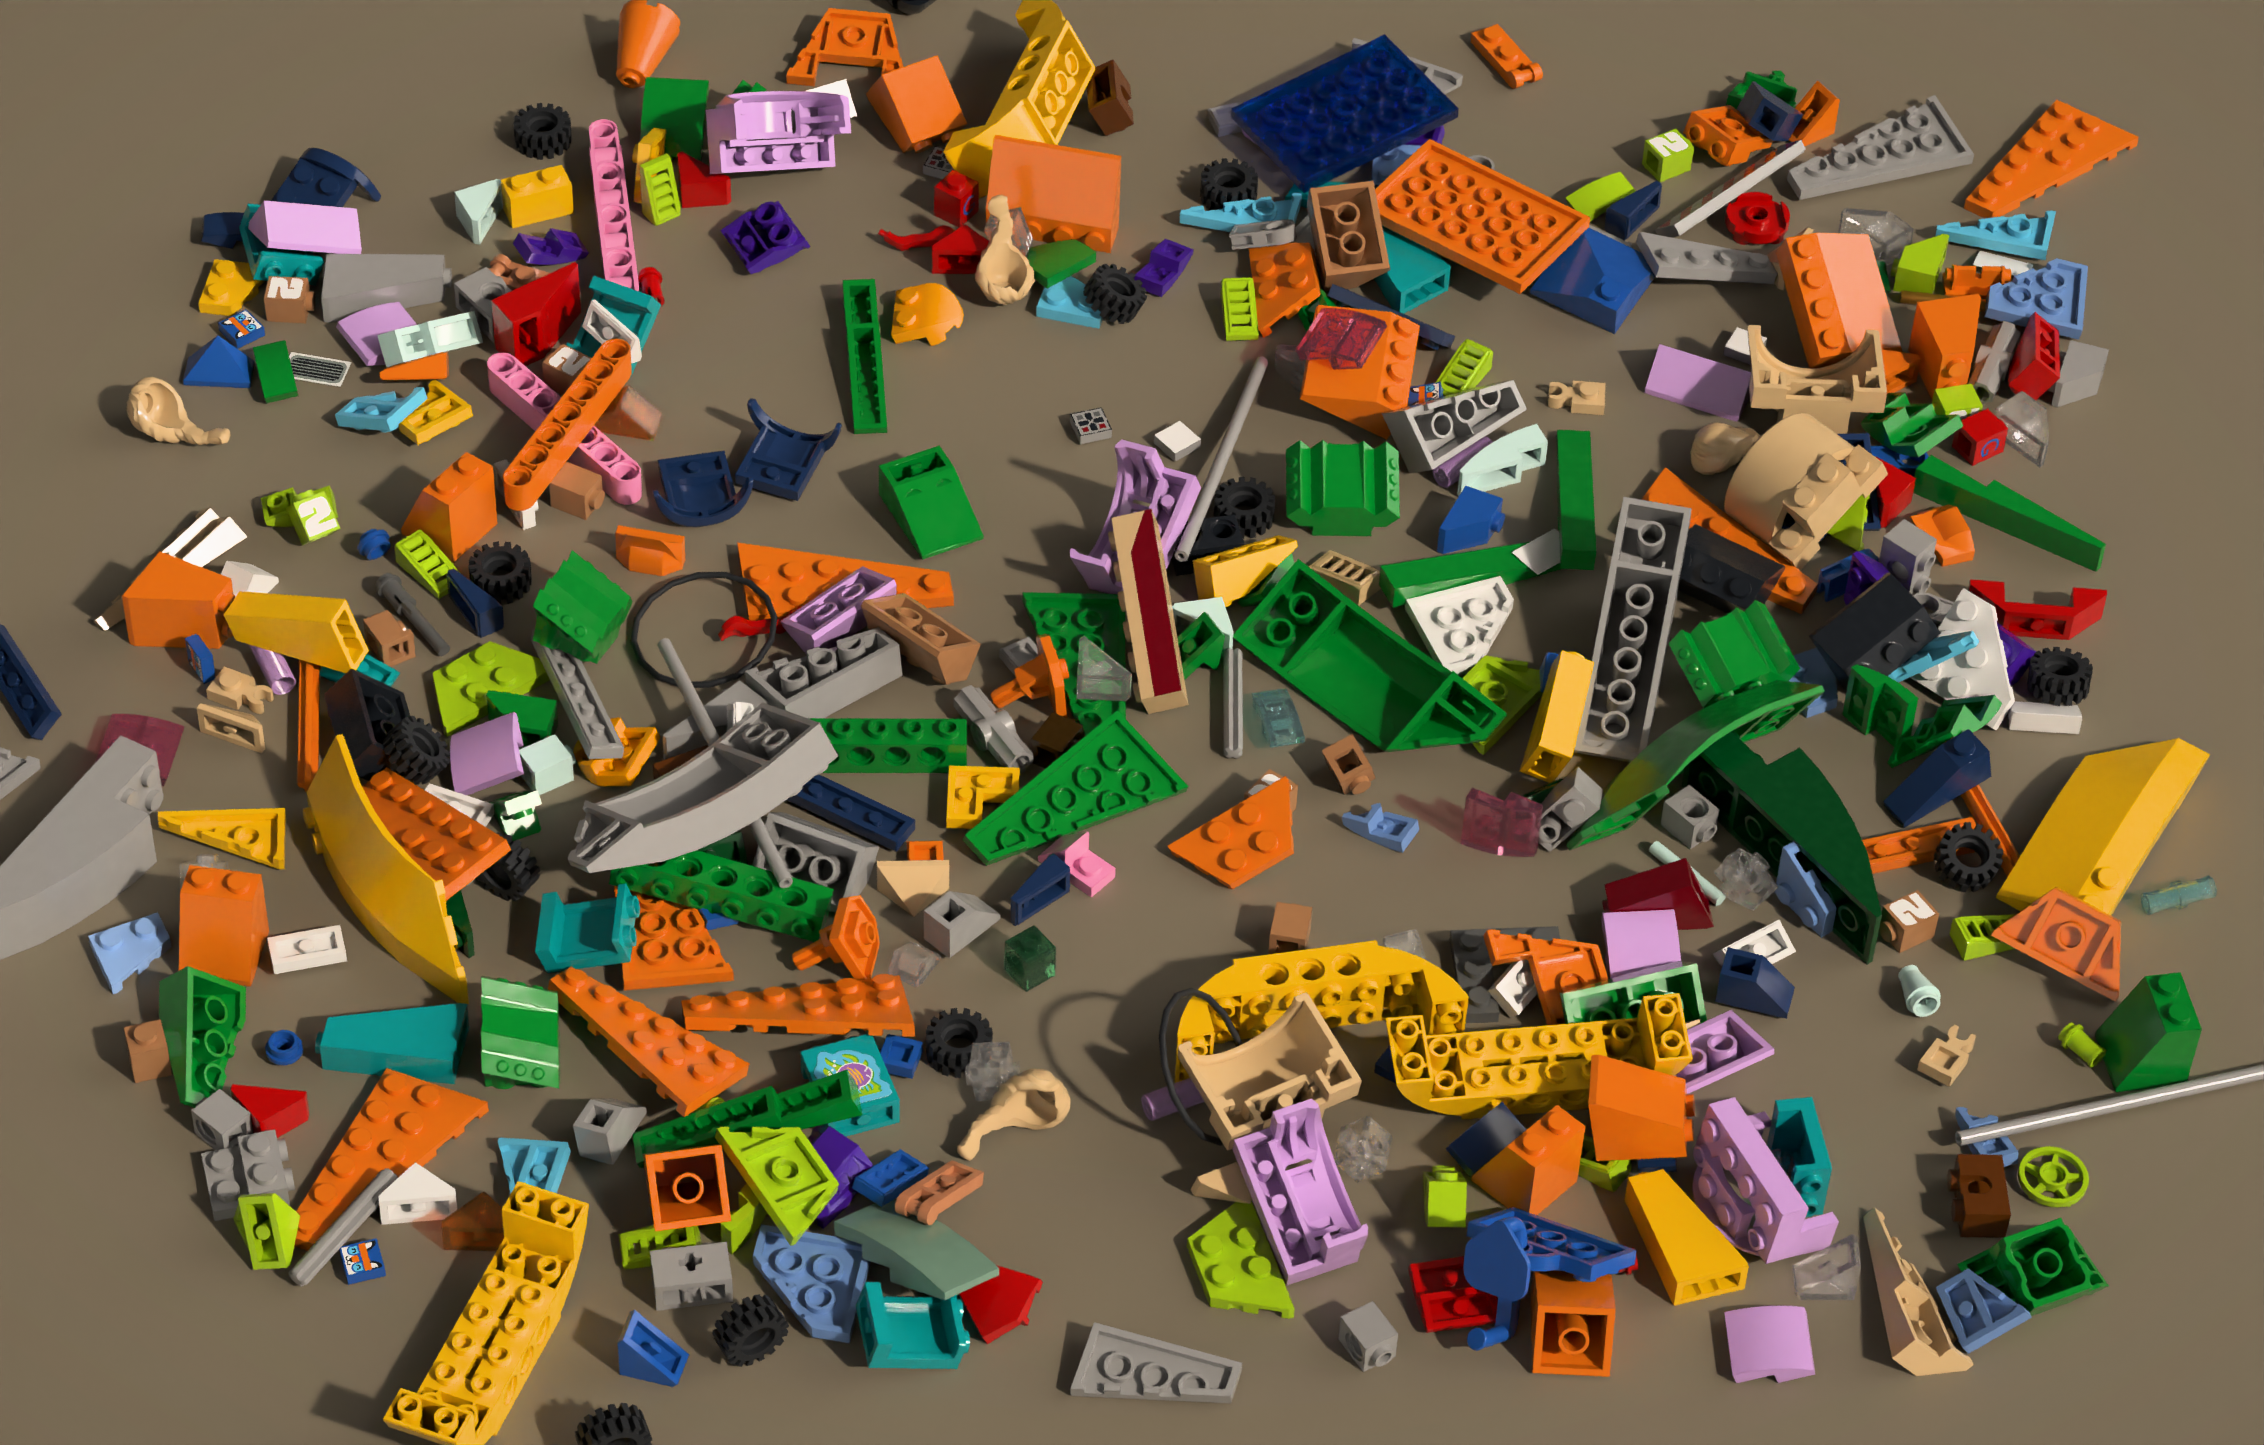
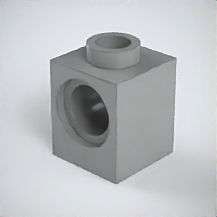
[1660,785,1719,849]
[191,1089,253,1150]
[1338,1301,1398,1372]

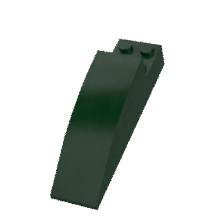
[1681,732,1882,964]

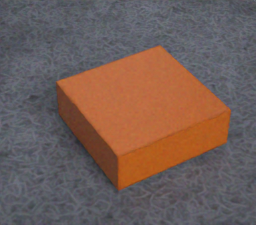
[907,841,943,861]

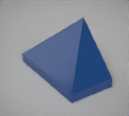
[183,335,255,388]
[617,1310,689,1387]

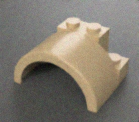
[1747,325,1887,434]
[1724,413,1888,570]
[1178,993,1362,1151]

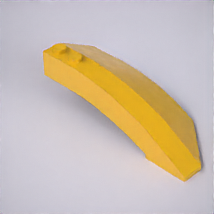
[303,734,469,1004]
[1996,738,2210,916]

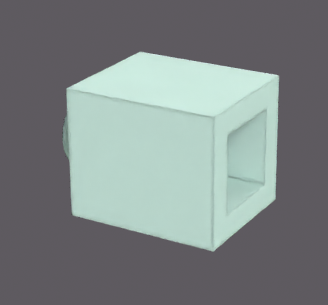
[519,734,576,795]

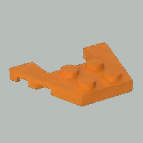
[786,8,903,86]
[1483,929,1608,1025]

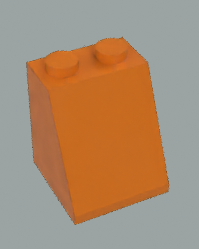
[866,55,967,153]
[1908,294,1981,399]
[401,452,498,563]
[122,551,235,649]
[179,865,269,987]
[1588,1055,1695,1161]
[1471,1105,1585,1215]
[643,1144,731,1232]
[1531,1270,1616,1377]

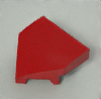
[959,1265,1043,1344]

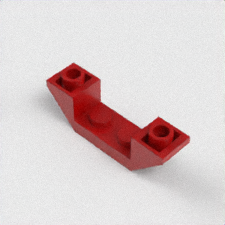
[1968,579,2107,640]

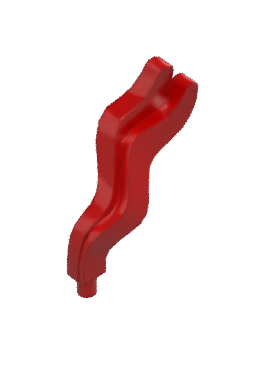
[878,225,955,251]
[718,606,801,641]

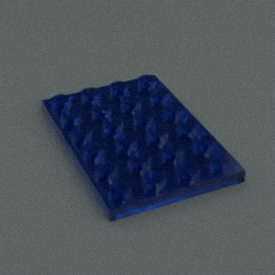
[1231,34,1459,193]

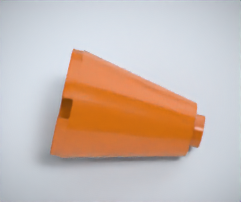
[616,0,681,88]

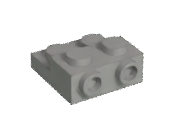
[201,1129,295,1221]

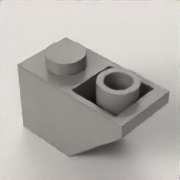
[2048,340,2109,407]
[1524,767,1603,852]
[924,891,1000,958]
[573,1098,647,1165]

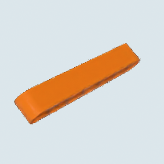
[503,339,632,511]

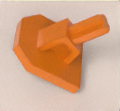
[990,634,1069,718]
[792,895,880,980]

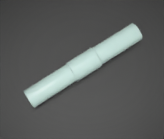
[1649,841,1726,906]

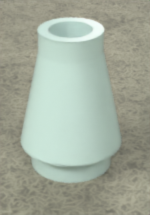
[1898,965,1941,1017]

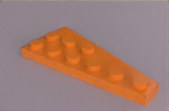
[1964,99,2139,218]
[1641,467,1818,614]
[737,542,954,621]
[362,768,511,901]
[613,885,734,991]
[548,967,750,1117]
[681,974,915,1037]
[294,1068,489,1251]

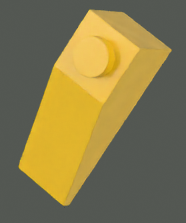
[1193,535,1298,607]

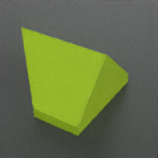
[233,1193,300,1270]

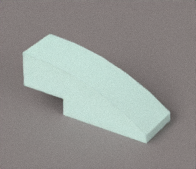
[377,311,483,367]
[1457,424,1548,496]

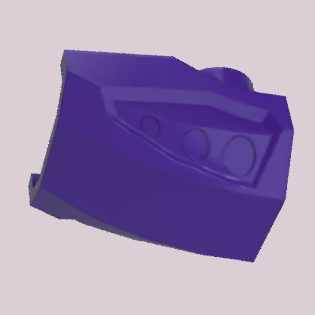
[720,201,811,274]
[807,1126,873,1229]

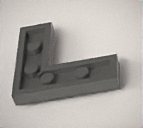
[1449,926,1560,1023]

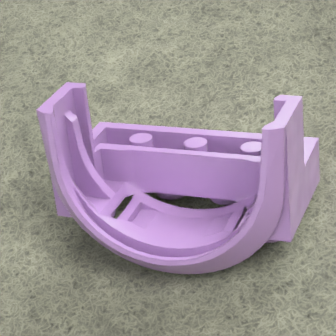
[706,91,851,174]
[1070,439,1201,594]
[1692,1097,1839,1264]
[1233,1098,1368,1286]

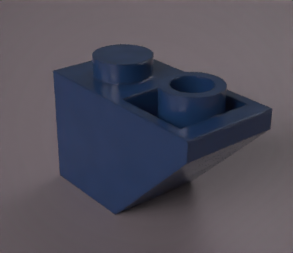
[1737,82,1803,141]
[1715,947,1795,1019]

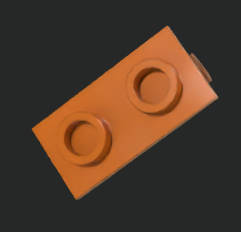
[1942,264,2011,298]

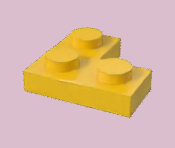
[946,765,1020,829]

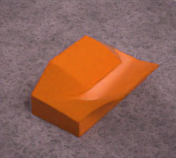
[1910,505,1975,567]
[615,525,686,576]

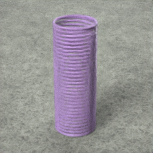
[1433,436,1493,488]
[249,645,296,695]
[1141,1078,1204,1121]

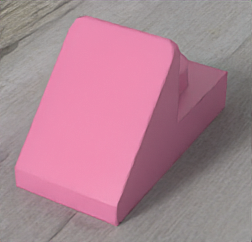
[1038,831,1116,897]

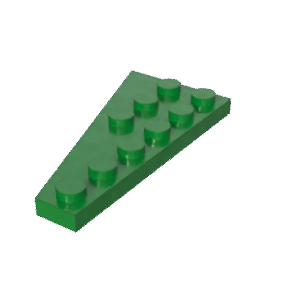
[962,710,1189,866]

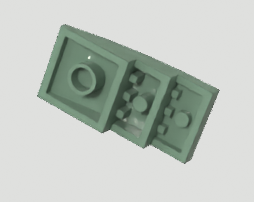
[834,1200,999,1300]

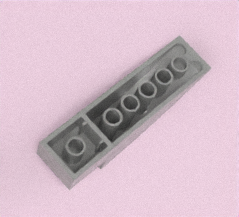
[1574,497,1692,762]
[0,735,164,960]

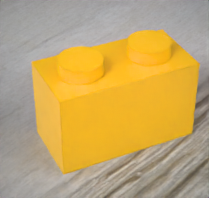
[501,165,574,228]

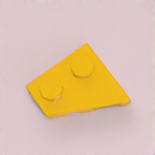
[632,128,666,203]
[198,259,265,316]
[398,379,473,445]

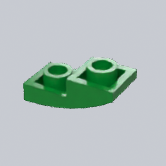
[253,340,299,404]

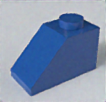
[1437,486,1505,554]

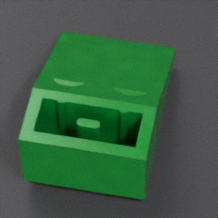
[878,445,984,560]

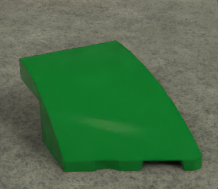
[640,77,709,162]
[1861,392,1963,457]
[1887,695,2002,768]

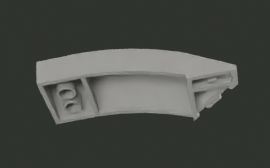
[568,702,838,873]

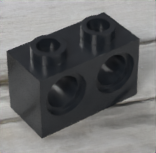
[1171,514,1244,576]

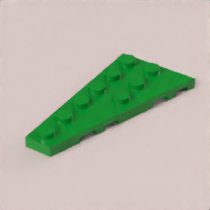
[1022,592,1126,738]

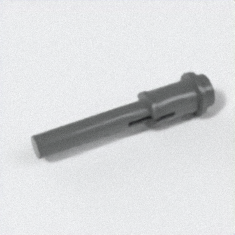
[376,573,450,656]

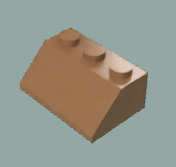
[1307,181,1390,292]
[861,593,981,685]

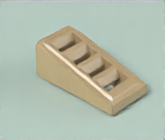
[1309,550,1381,606]

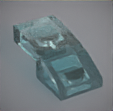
[1252,688,1305,748]

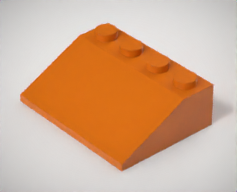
[985,135,1121,253]
[1776,233,1903,368]
[1299,305,1420,440]

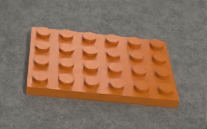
[1375,139,1590,294]

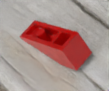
[2008,312,2060,403]

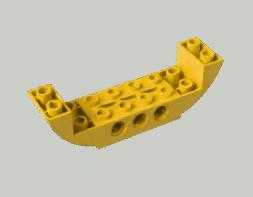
[943,0,1095,198]
[1175,940,1469,1083]
[1385,993,1693,1120]
[383,1181,589,1445]

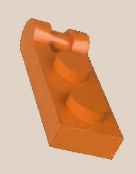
[1471,24,1543,89]

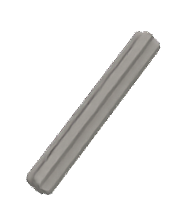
[1223,648,1243,759]
[289,1168,398,1287]

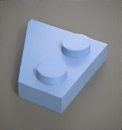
[88,912,171,994]

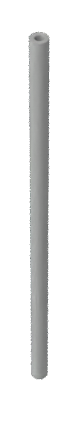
[1175,357,1268,562]
[657,638,793,888]
[1955,1064,2264,1146]

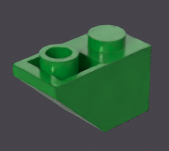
[486,690,558,750]

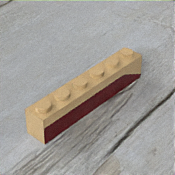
[1108,509,1189,714]

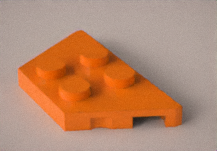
[1248,243,1321,338]
[1168,776,1294,890]
[1991,887,2121,1002]

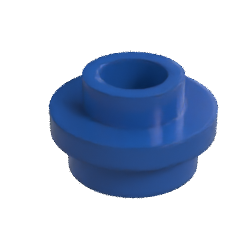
[357,529,391,560]
[265,1030,303,1065]

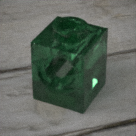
[1004,925,1056,992]

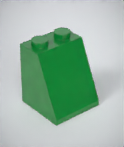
[2095,972,2202,1092]

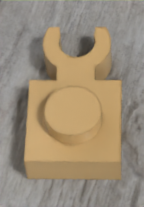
[1548,380,1606,415]
[206,667,274,714]
[1917,1025,1976,1087]

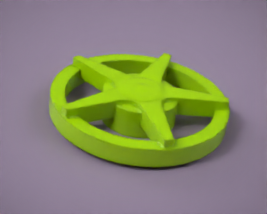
[2018,1146,2089,1207]

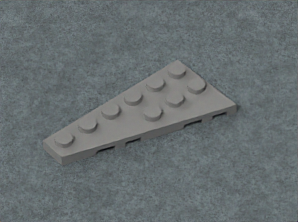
[1787,95,1974,200]

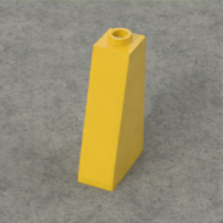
[224,591,369,673]
[1519,650,1594,783]
[1624,1169,1749,1306]

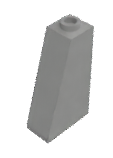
[321,254,452,322]

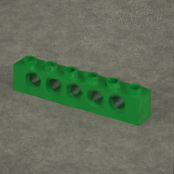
[808,718,967,773]
[609,850,834,942]

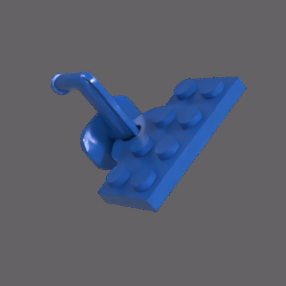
[1463,1207,1637,1351]

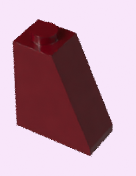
[1602,858,1714,930]

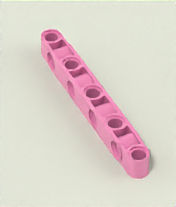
[589,119,639,291]

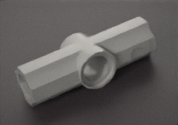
[1968,321,2021,405]
[953,685,1033,774]

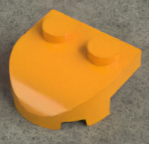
[891,283,964,346]
[573,717,661,786]

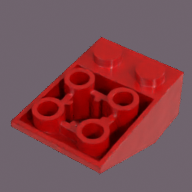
[491,262,581,366]

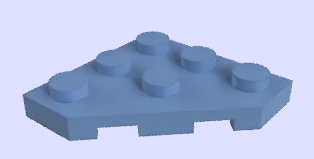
[1984,258,2088,340]
[753,1224,871,1343]

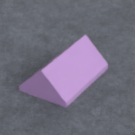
[248,200,362,254]
[1644,344,1751,422]
[780,566,897,655]
[1675,1010,1774,1094]

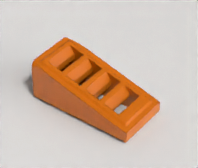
[380,351,449,380]

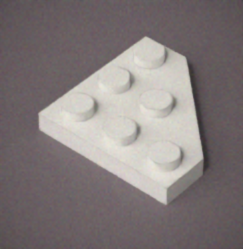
[1405,576,1514,676]
[1910,588,2015,730]

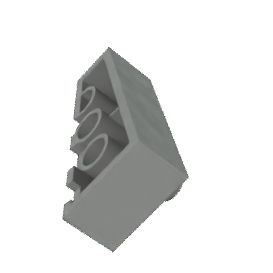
[1382,380,1527,473]
[745,627,903,718]

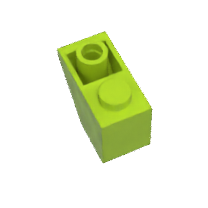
[1423,1165,1467,1228]

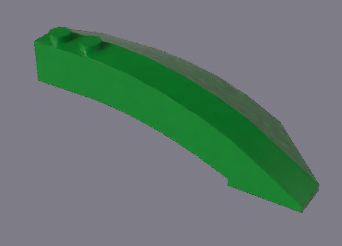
[1233,559,1507,752]
[1566,680,1825,851]

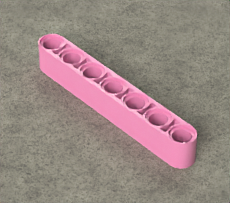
[487,352,642,505]

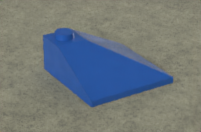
[1530,228,1655,334]

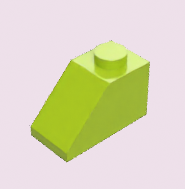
[1890,234,1950,294]

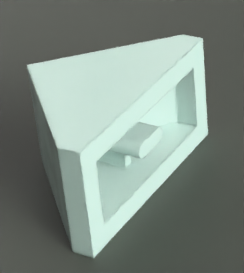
[454,179,503,245]
[1172,597,1233,657]

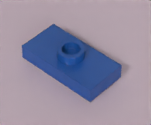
[852,1149,929,1207]

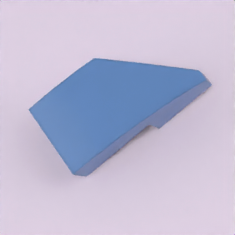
[1342,803,1419,853]
[1955,1107,2019,1167]

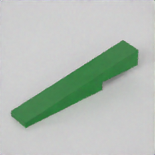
[843,279,887,434]
[1556,430,1596,570]
[1913,455,2106,572]
[1379,542,1561,608]
[633,1070,862,1168]

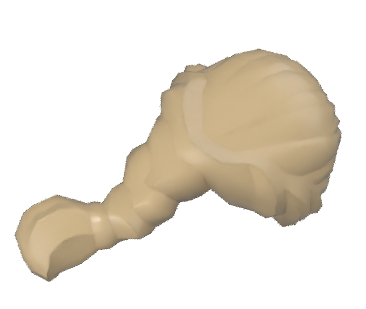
[975,195,1035,305]
[127,377,231,445]
[1690,422,1761,475]
[957,1069,1070,1161]

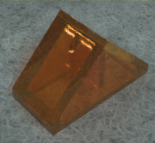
[594,385,662,441]
[441,1191,504,1251]

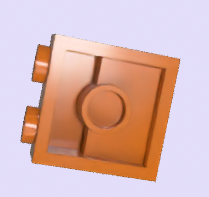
[1683,105,1773,166]

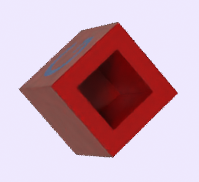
[934,170,979,228]
[1952,408,2008,466]

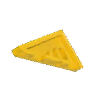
[158,808,286,870]

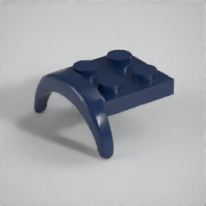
[271,148,381,207]
[735,398,842,501]
[653,451,753,527]

